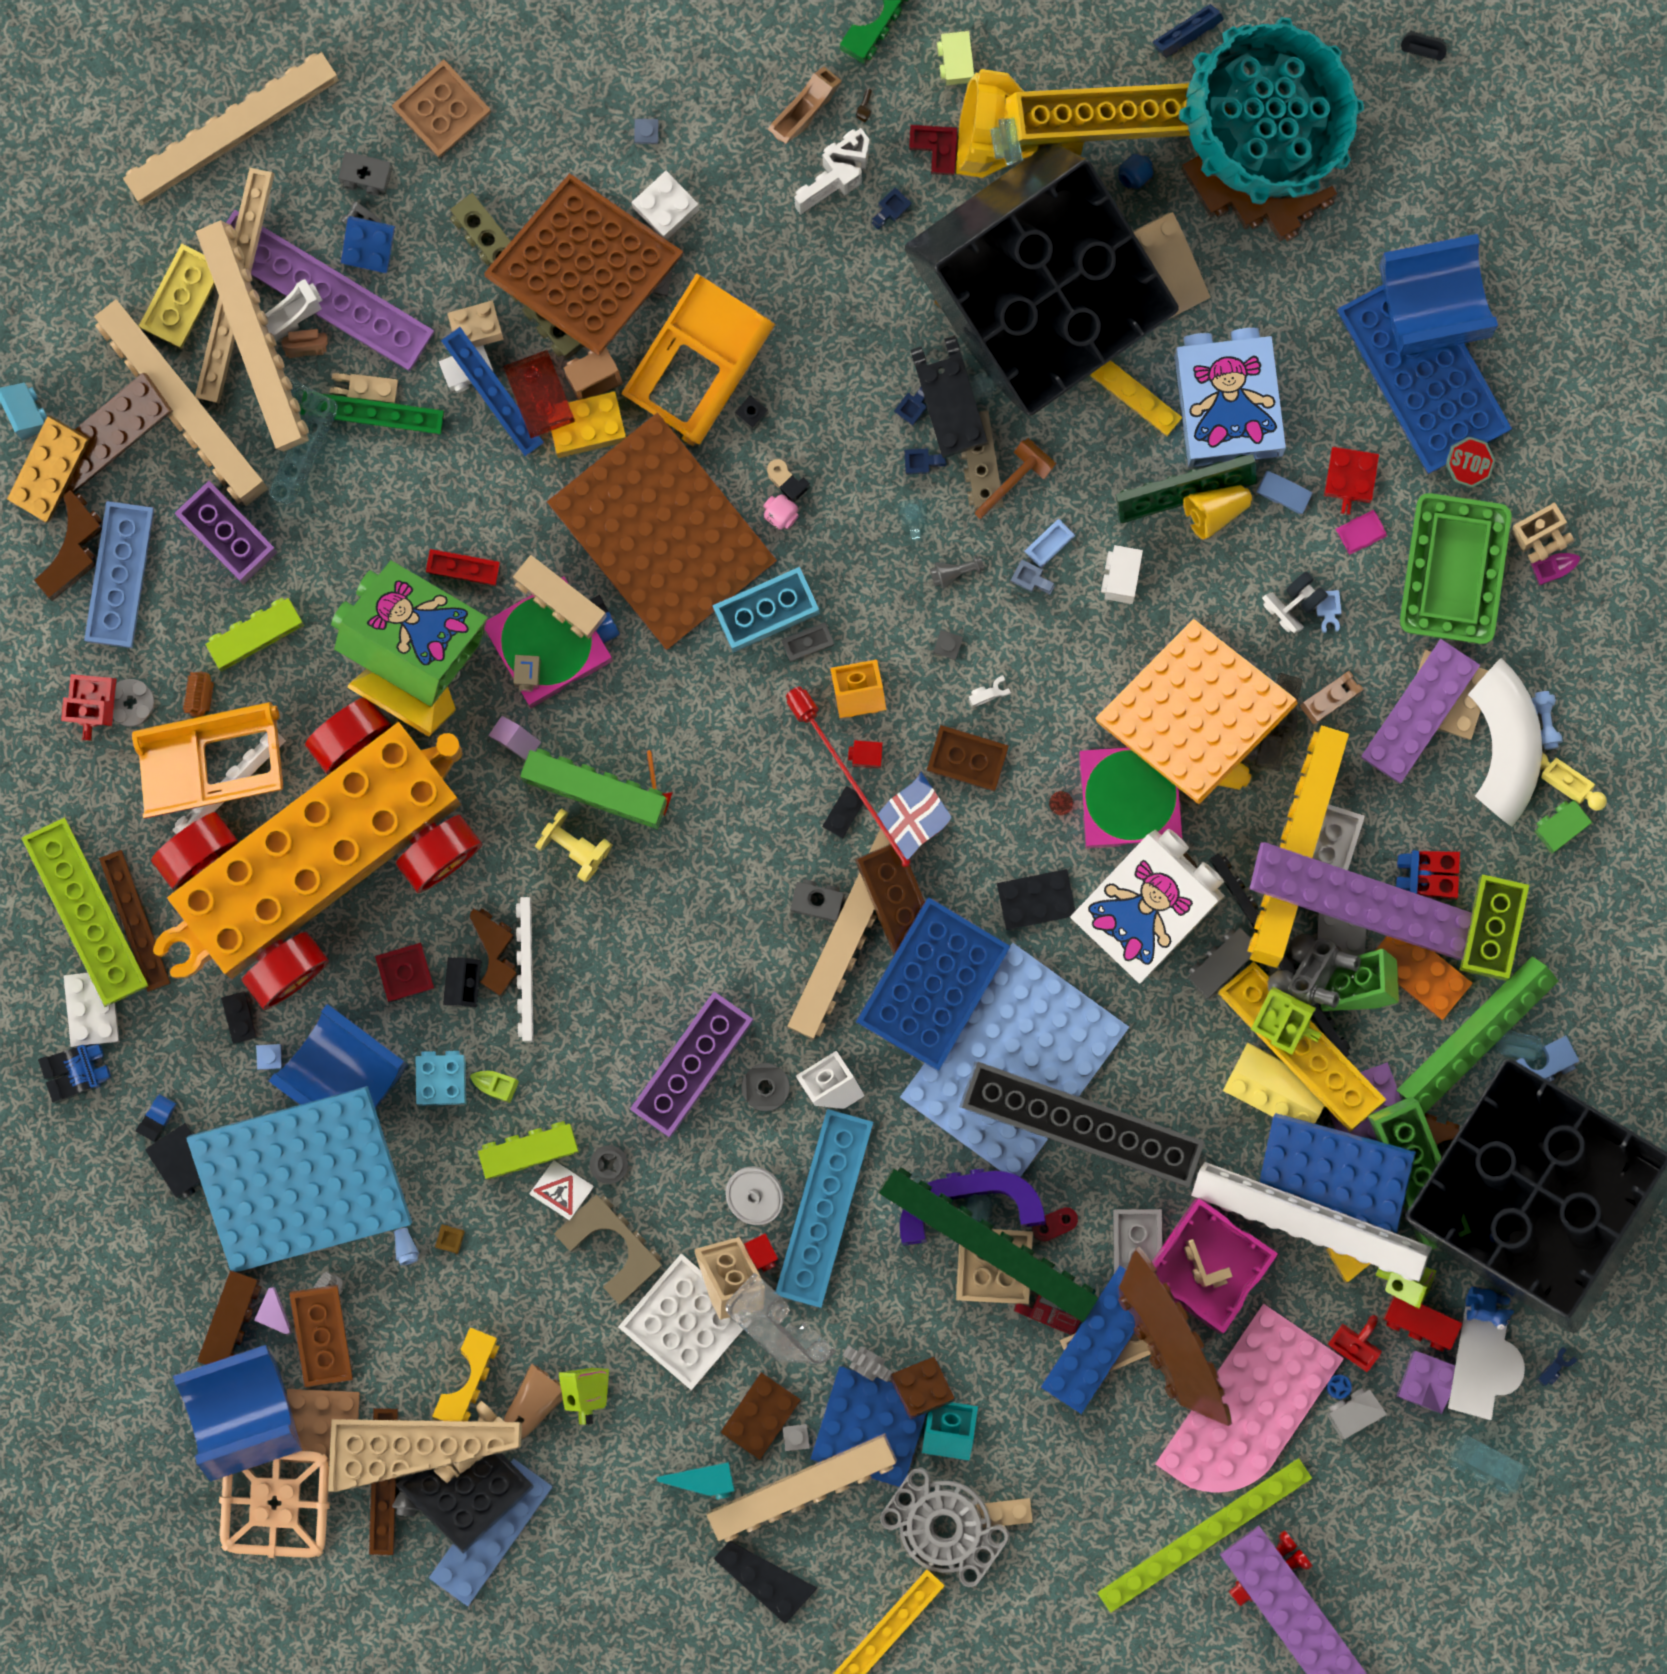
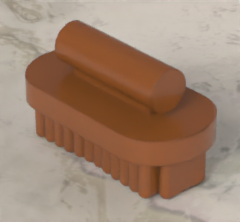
[183,671,214,718]

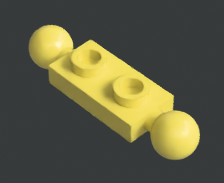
[1540,752,1607,811]

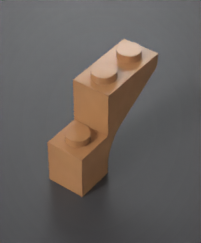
[768,67,842,144]

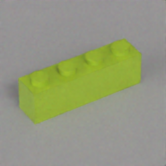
[205,598,304,672]
[477,1121,579,1180]

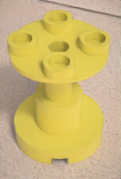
[535,808,613,882]

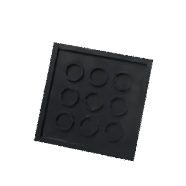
[396,1421,534,1554]

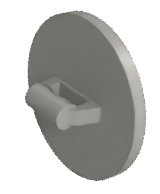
[726,1166,784,1225]

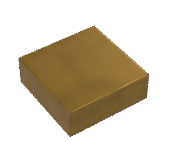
[435,1224,465,1254]

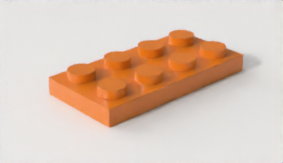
[1375,936,1473,1020]

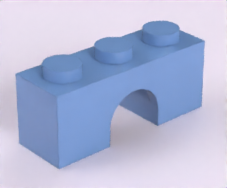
[1517,1036,1579,1081]

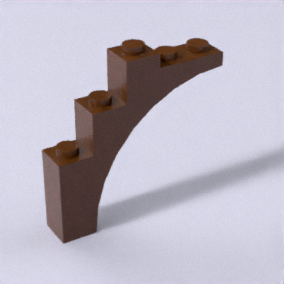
[1181,155,1337,242]

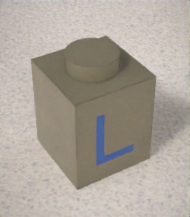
[513,655,541,692]

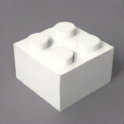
[632,171,699,240]
[1101,545,1143,604]

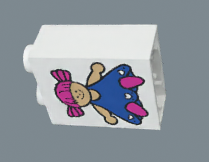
[1070,829,1225,984]

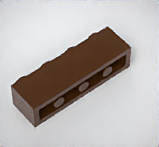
[197,1270,262,1365]

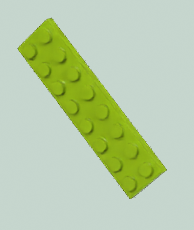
[21,817,148,1007]

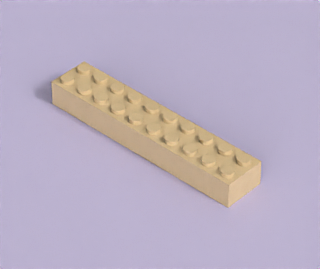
[94,299,268,506]

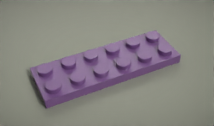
[1360,639,1480,784]

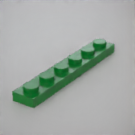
[300,391,445,435]

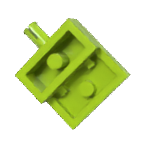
[1251,986,1322,1054]

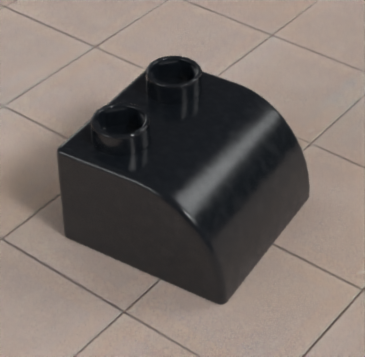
[904,143,1179,416]
[1406,1058,1667,1333]

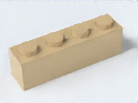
[513,555,607,639]

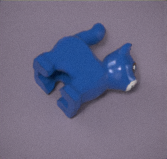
[1465,1286,1514,1329]

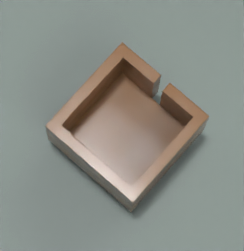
[564,348,623,400]

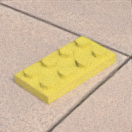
[138,244,215,349]

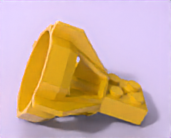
[955,69,1084,178]

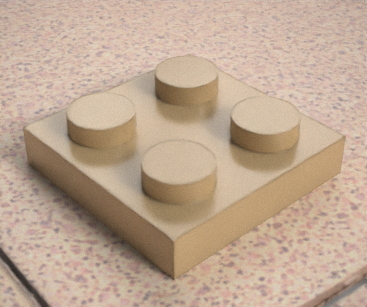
[447,300,503,347]

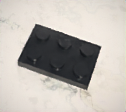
[997,869,1076,930]

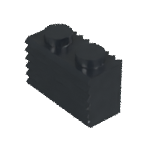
[443,957,482,1008]

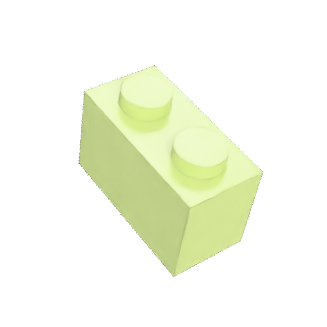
[937,31,974,85]

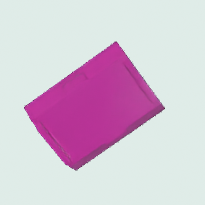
[1336,510,1387,555]

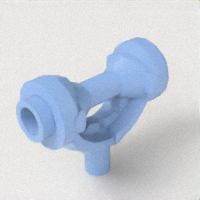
[1531,691,1563,750]

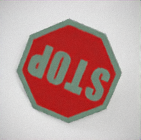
[1446,437,1495,488]

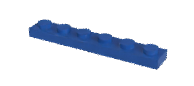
[441,327,544,456]

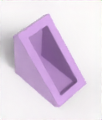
[488,716,541,760]
[255,1287,292,1334]

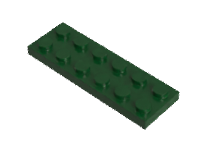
[1116,454,1257,524]

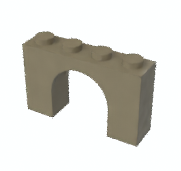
[554,1194,662,1305]

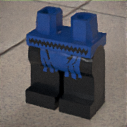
[38,1044,112,1104]

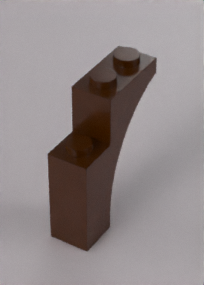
[34,490,102,601]

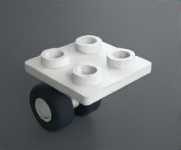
[1262,572,1328,633]

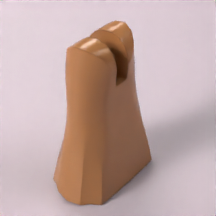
[503,1364,563,1439]

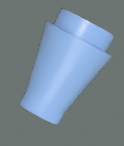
[394,1228,419,1265]

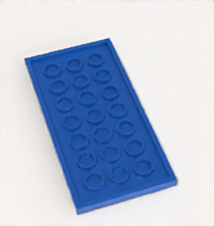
[1337,285,1512,475]

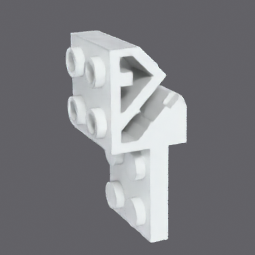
[794,128,869,215]

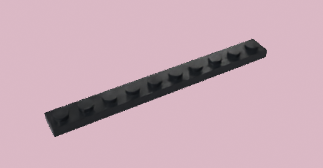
[1209,853,1351,1057]

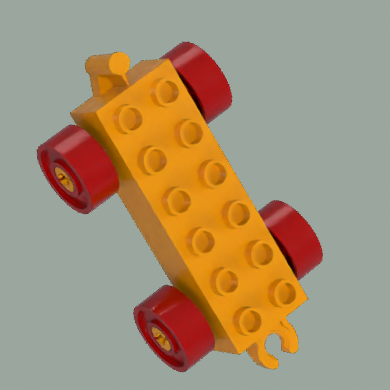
[151,697,483,1010]

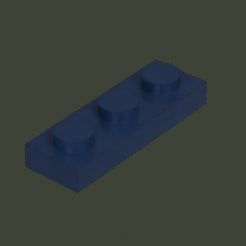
[1152,4,1224,58]

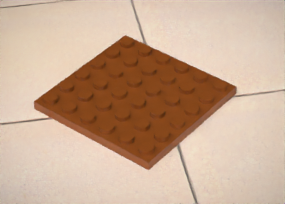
[484,173,683,356]

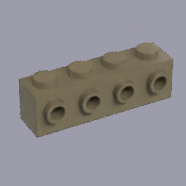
[961,411,1003,511]

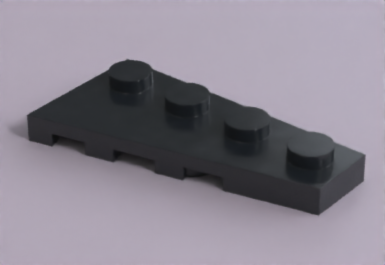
[714,1541,817,1624]

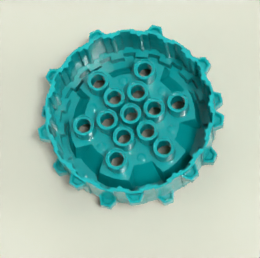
[1179,17,1364,204]

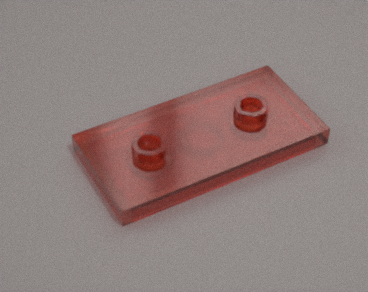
[503,350,575,438]

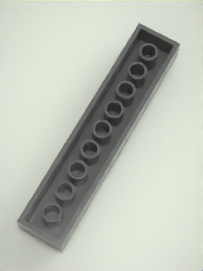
[959,1061,1205,1187]

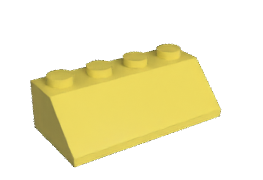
[1223,1043,1324,1124]

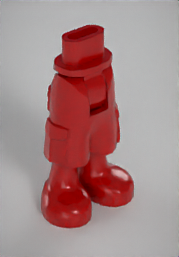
[1228,1530,1313,1607]

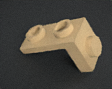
[1184,1239,1232,1288]

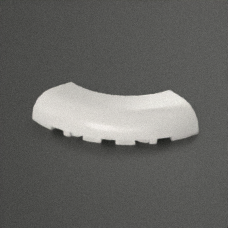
[1468,658,1542,826]

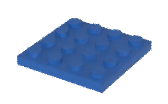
[811,1366,926,1487]

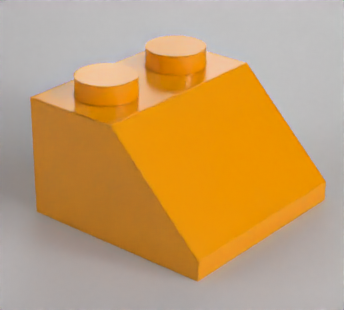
[830,659,886,718]

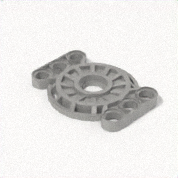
[880,1467,1010,1587]

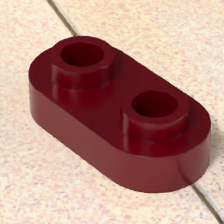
[1032,1207,1078,1242]

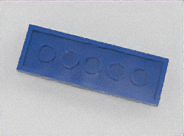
[1041,1265,1135,1414]

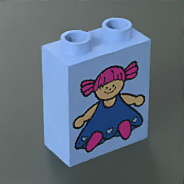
[1174,328,1286,467]

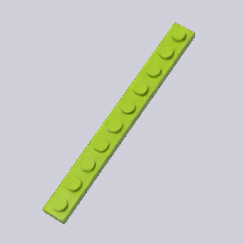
[1097,1458,1312,1613]

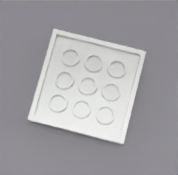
[618,1254,754,1390]

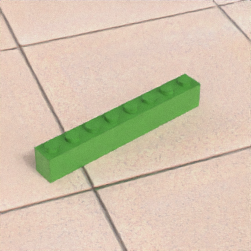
[1396,956,1559,1114]

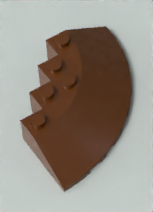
[1118,1247,1232,1426]

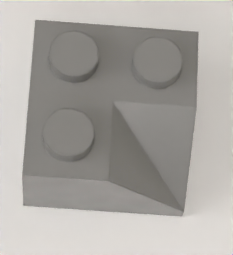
[1327,1388,1387,1439]

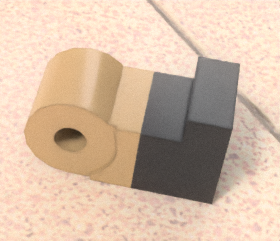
[767,459,811,503]

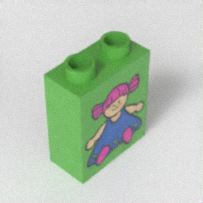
[331,560,488,707]

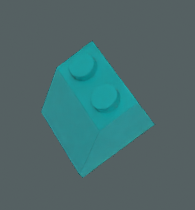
[922,1402,978,1461]

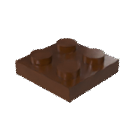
[890,1357,955,1420]

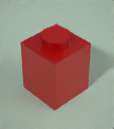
[848,740,883,769]
[744,1233,778,1273]

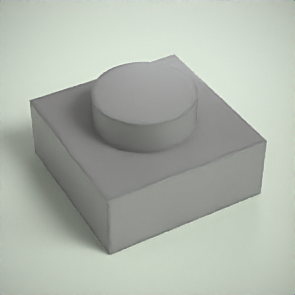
[783,1424,810,1451]

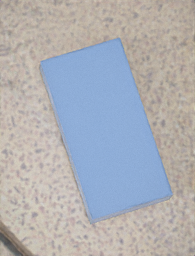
[1024,519,1075,569]

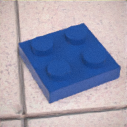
[341,216,395,273]

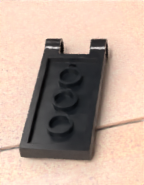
[910,335,988,458]

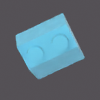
[0,383,47,441]

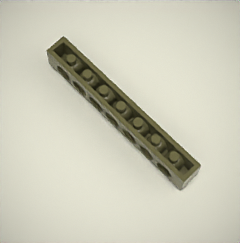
[450,193,584,360]

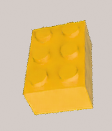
[546,391,626,458]

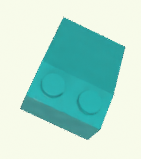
[657,1462,736,1500]

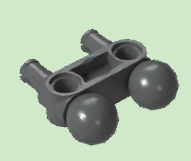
[1268,934,1361,1008]

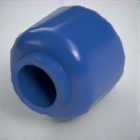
[1118,154,1153,189]

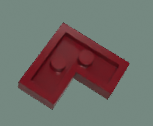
[909,125,957,176]

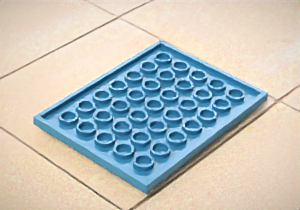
[186,1086,412,1272]

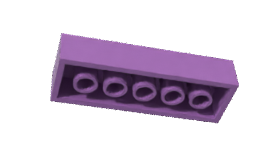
[630,992,754,1138]

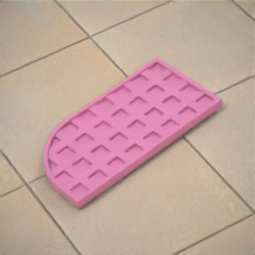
[1155,1304,1344,1492]

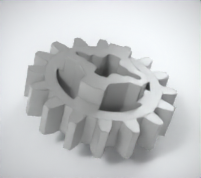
[842,1346,893,1382]

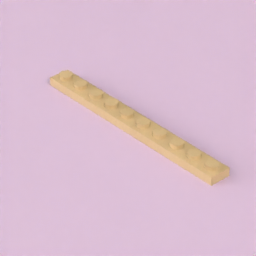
[195,168,274,404]

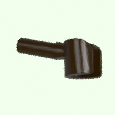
[856,88,872,123]

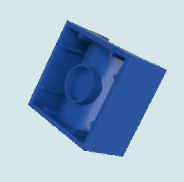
[1379,234,1498,356]
[269,1004,409,1110]
[173,1345,302,1482]

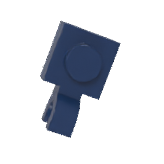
[871,188,912,230]
[894,387,927,426]
[904,448,946,475]
[1536,1347,1577,1386]

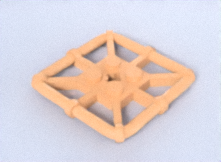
[219,1451,330,1558]

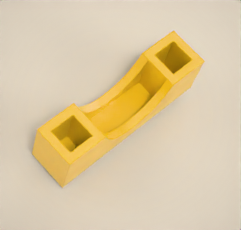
[432,1327,500,1422]

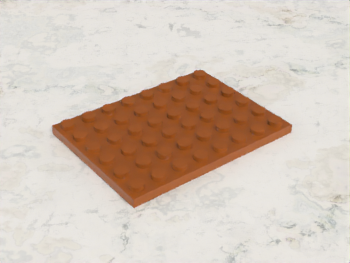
[546,412,777,650]

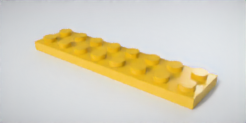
[1218,962,1386,1132]

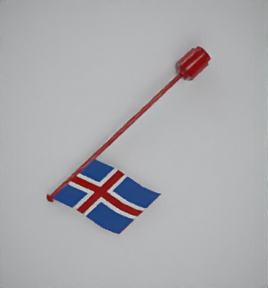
[785,686,951,867]

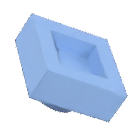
[256,1044,282,1070]

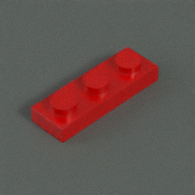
[425,549,500,586]

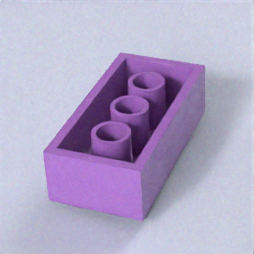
[175,481,278,585]

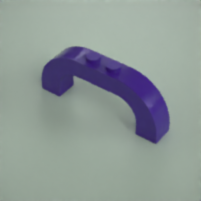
[900,1169,1046,1246]

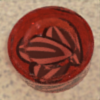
[1049,791,1073,816]

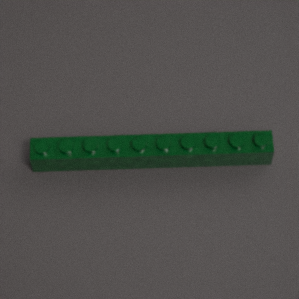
[878,1167,1099,1323]

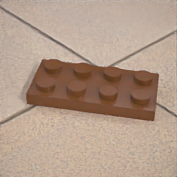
[289,1285,353,1387]

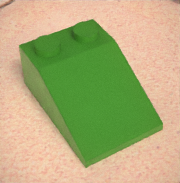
[1321,949,1399,1011]

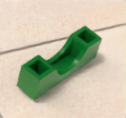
[840,0,909,64]

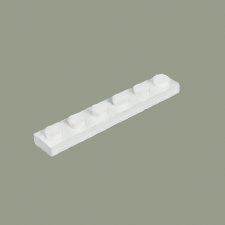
[173,733,286,834]
[516,897,534,1043]

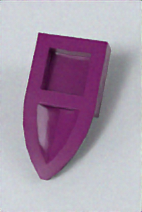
[1531,553,1581,586]

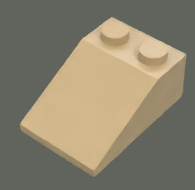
[695,1237,767,1320]

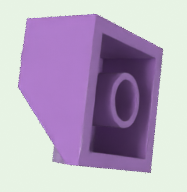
[1396,1351,1455,1414]

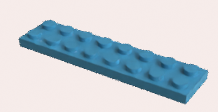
[775,1109,873,1308]

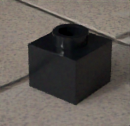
[735,395,768,431]

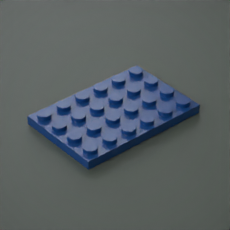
[856,897,1011,1071]
[1259,1113,1416,1234]

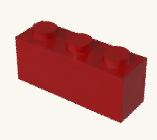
[1382,1296,1463,1352]

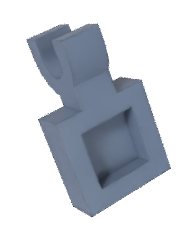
[1011,560,1055,595]

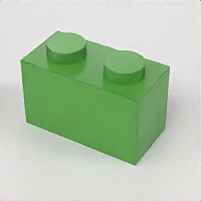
[1534,800,1592,854]

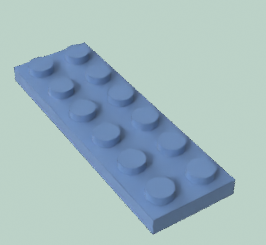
[84,501,154,648]
[429,1458,553,1606]

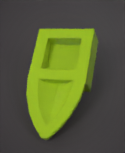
[470,1071,519,1103]

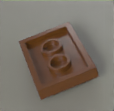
[927,725,1009,792]
[720,1372,801,1460]

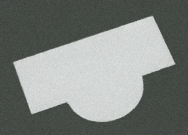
[1448,1306,1525,1420]

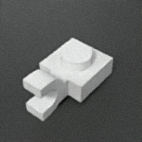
[969,676,1011,708]

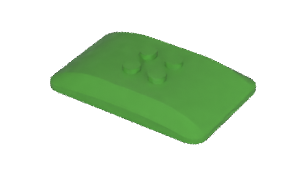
[1400,493,1511,644]

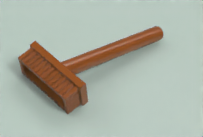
[975,438,1057,519]

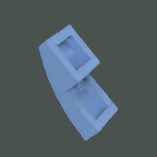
[1256,471,1312,514]

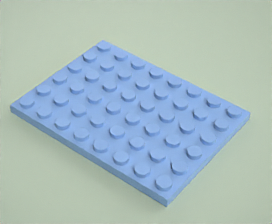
[900,943,1129,1177]

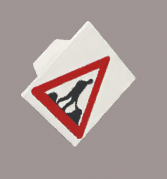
[530,1161,594,1220]

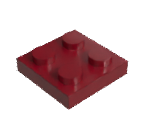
[375,942,435,1002]

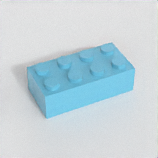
[713,567,820,653]

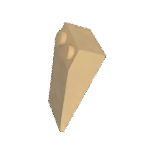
[1133,212,1211,319]

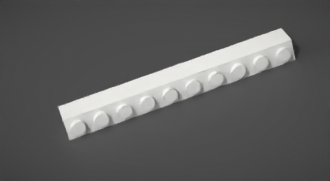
[1191,1162,1432,1281]

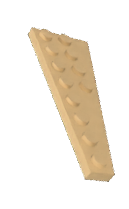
[328,1419,522,1492]

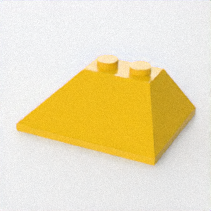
[347,669,456,737]

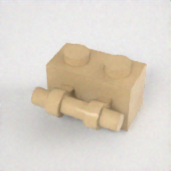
[1511,502,1574,564]

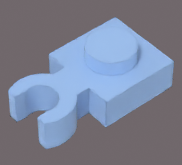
[1316,590,1341,633]

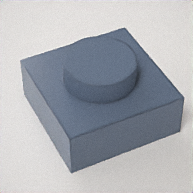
[634,119,659,144]

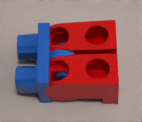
[1396,850,1460,900]

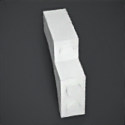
[265,279,323,341]

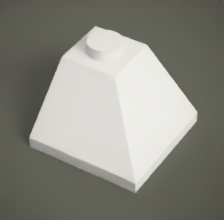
[796,1051,864,1109]

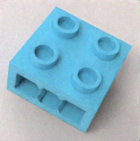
[416,1051,466,1106]

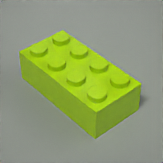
[1459,874,1529,981]

